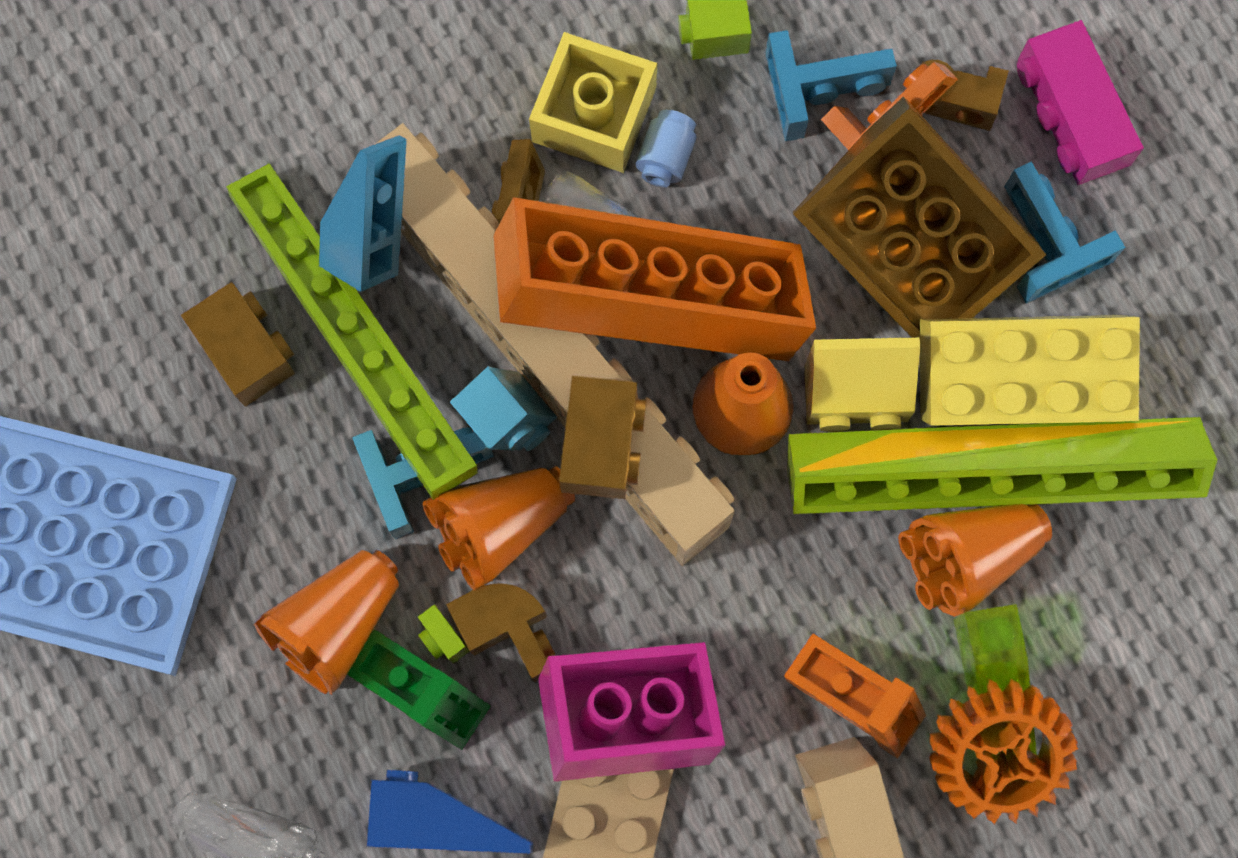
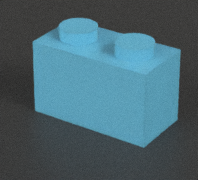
[450,367,557,451]

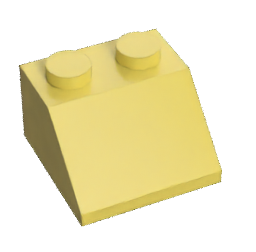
[804,337,920,432]

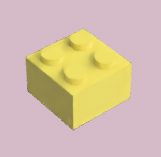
[529,32,657,173]

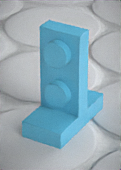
[352,427,494,540]

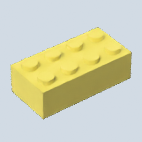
[920,315,1140,426]

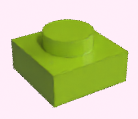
[418,604,470,664]

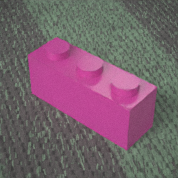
[1017,20,1144,186]

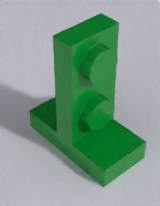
[347,629,491,750]

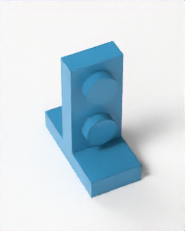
[765,30,897,142]
[1004,162,1126,304]

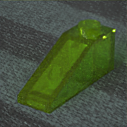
[953,604,1037,754]

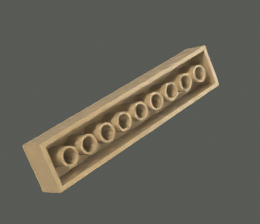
[354,123,735,567]

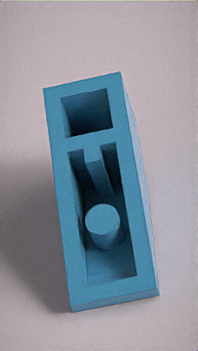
[319,135,407,292]

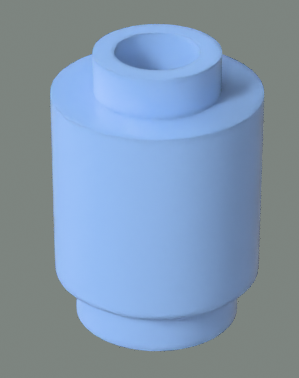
[635,110,697,187]

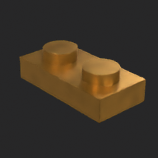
[492,139,545,224]

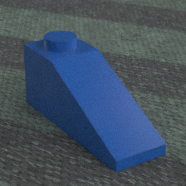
[367,770,533,854]

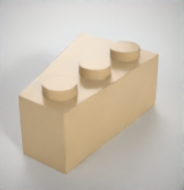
[795,737,904,858]

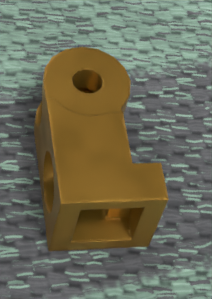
[917,59,1009,131]

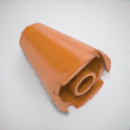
[693,352,793,455]
[254,550,399,695]

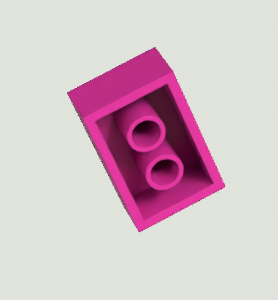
[538,642,725,782]

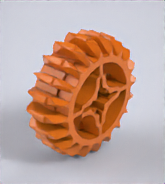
[929,678,1078,825]

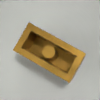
[181,282,296,407]
[559,375,647,499]

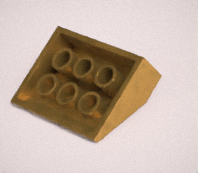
[793,96,1046,338]

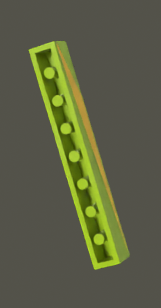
[787,417,1217,514]

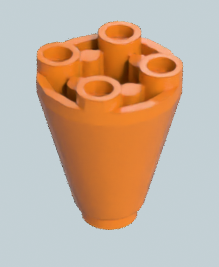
[423,466,575,590]
[898,504,1052,617]

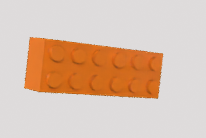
[493,197,816,361]

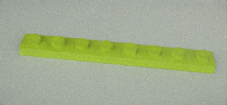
[226,163,478,500]

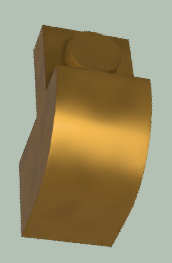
[446,583,556,682]

